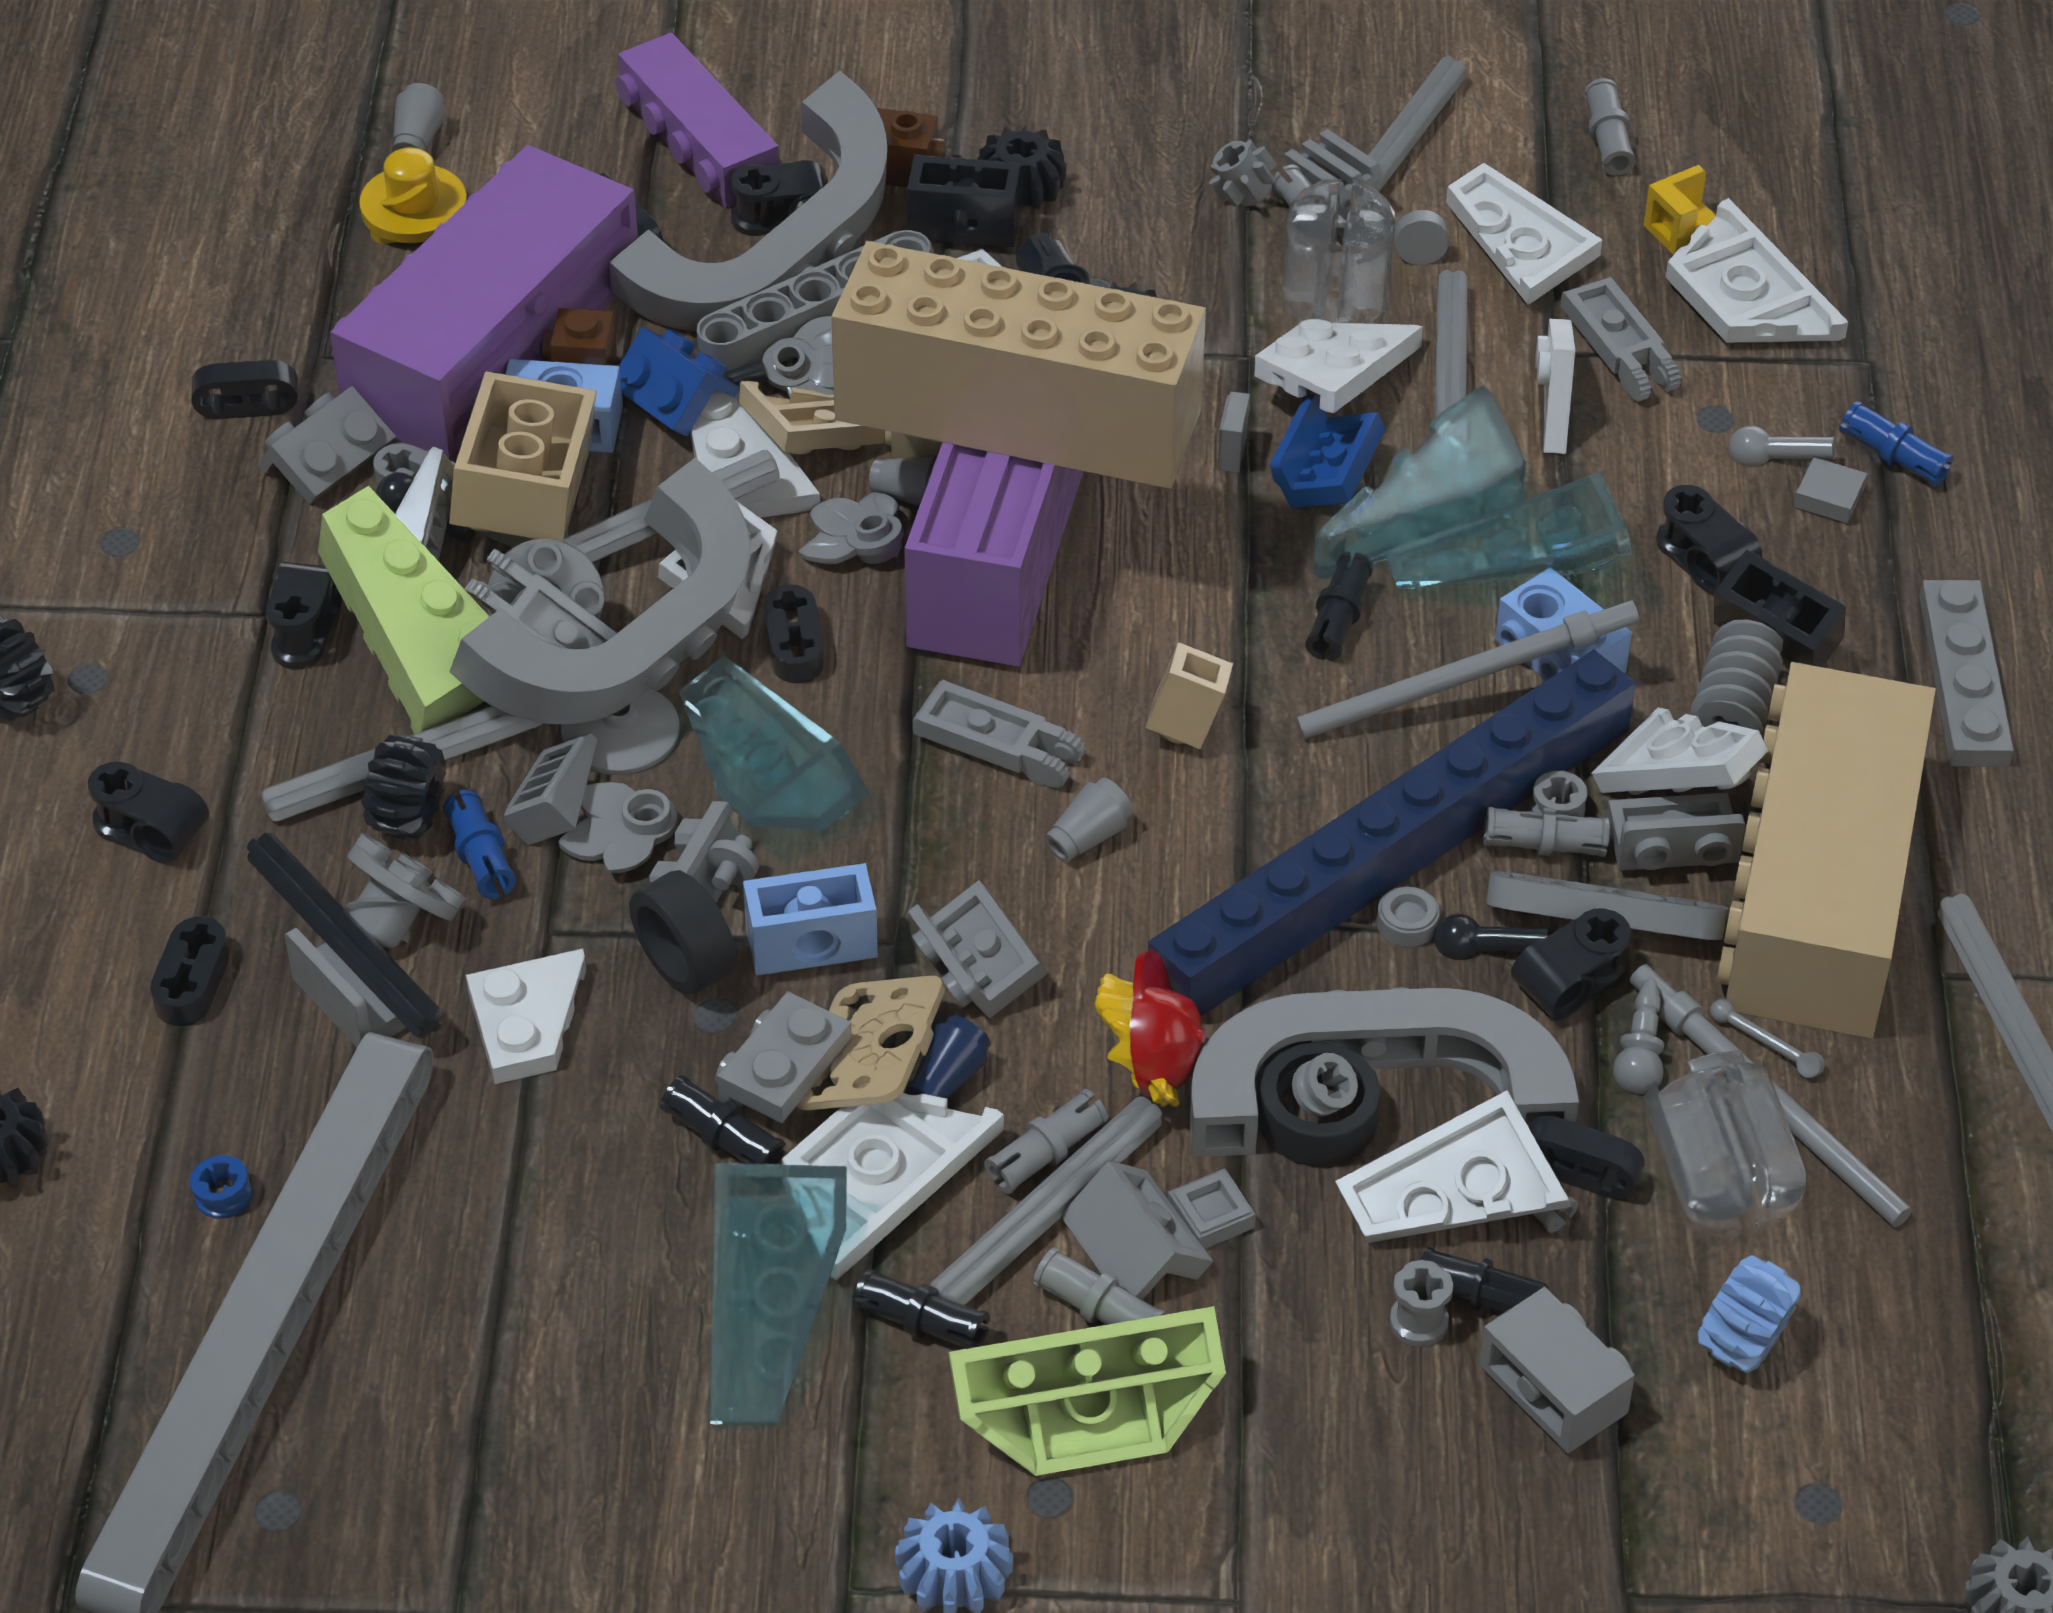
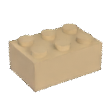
[449,371,597,542]

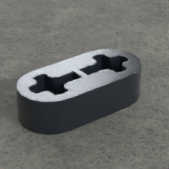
[191,360,298,419]
[764,585,824,684]
[150,917,229,1026]
[1528,1115,1645,1199]

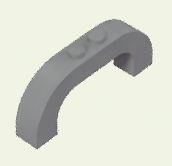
[609,70,887,332]
[449,458,750,725]
[1190,987,1579,1157]

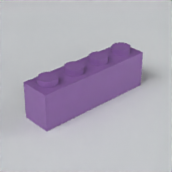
[615,32,779,209]

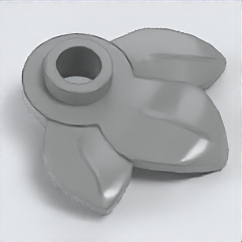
[762,316,834,398]
[799,492,904,564]
[559,782,678,874]

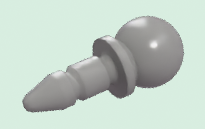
[1613,978,1664,1095]

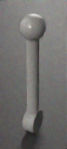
[1709,999,1825,1078]

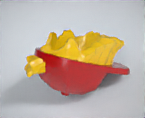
[1095,950,1206,1107]

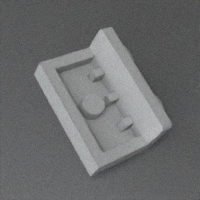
[258,386,396,505]
[1606,792,1745,871]
[908,880,1048,1019]
[715,991,852,1123]

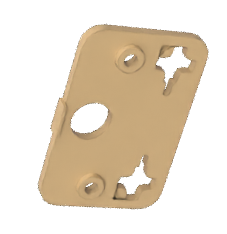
[796,976,945,1110]

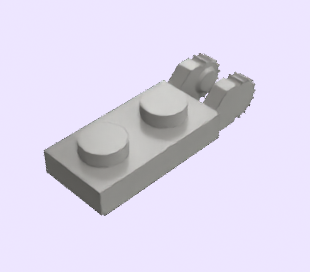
[1560,277,1681,402]
[464,549,617,649]
[913,680,1086,789]

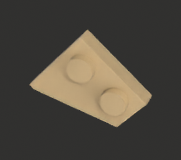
[738,381,886,454]

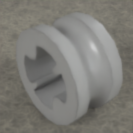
[1531,771,1587,817]
[1292,1053,1358,1117]

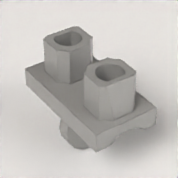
[649,801,759,903]

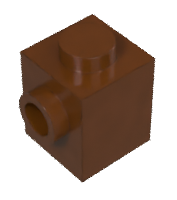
[876,108,946,187]
[542,308,617,366]

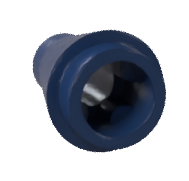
[906,1016,991,1099]

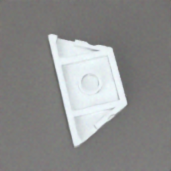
[1665,198,1848,343]
[1254,319,1423,413]
[782,1092,1004,1280]

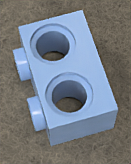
[1495,567,1632,682]

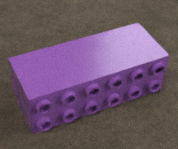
[330,145,638,461]
[905,442,1084,667]

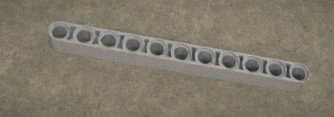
[75,1032,433,1613]

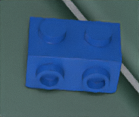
[619,327,740,437]
[1270,394,1385,508]

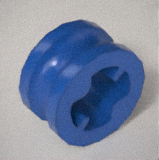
[190,1155,253,1219]

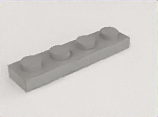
[1919,580,2013,767]

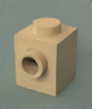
[1145,642,1233,749]

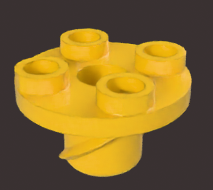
[360,147,467,244]

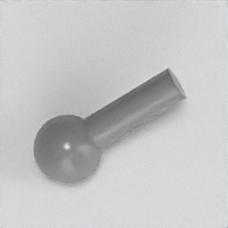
[1728,425,1836,467]

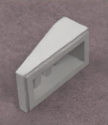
[395,447,454,561]
[503,732,597,845]

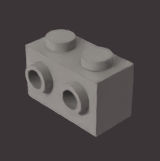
[1479,1286,1635,1454]

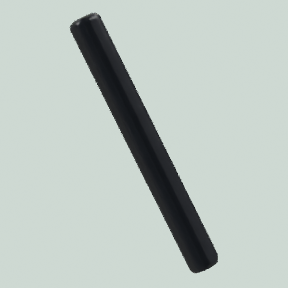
[247,833,442,1038]

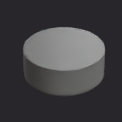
[1394,210,1449,265]
[1377,887,1440,947]

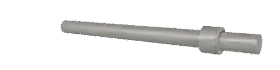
[1297,600,1640,739]
[1630,964,1912,1227]

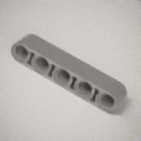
[697,230,931,371]

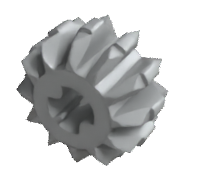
[1963,1536,2053,1613]

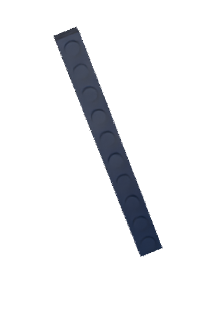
[1148,650,1636,1016]

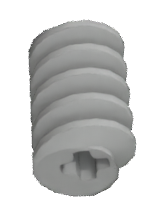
[1690,619,1783,735]

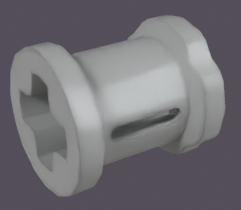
[1389,1260,1453,1347]

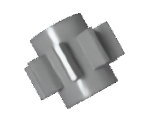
[1209,140,1277,207]

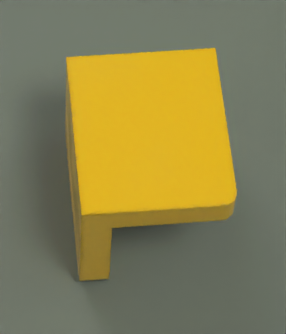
[1643,165,1716,255]

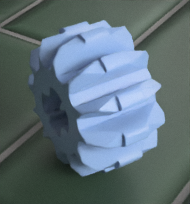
[1698,1255,1801,1373]
[895,1498,1013,1613]

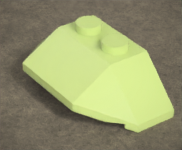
[948,1306,1226,1476]

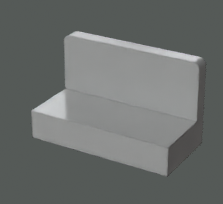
[285,928,406,1047]
[1062,1161,1214,1300]

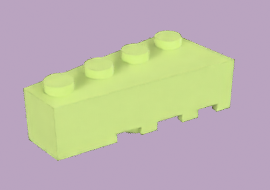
[318,486,489,734]

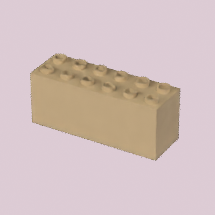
[831,241,1206,489]
[1716,662,1936,1039]

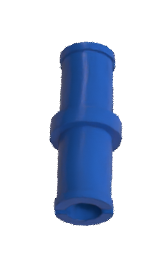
[1839,401,1954,487]
[443,790,516,899]

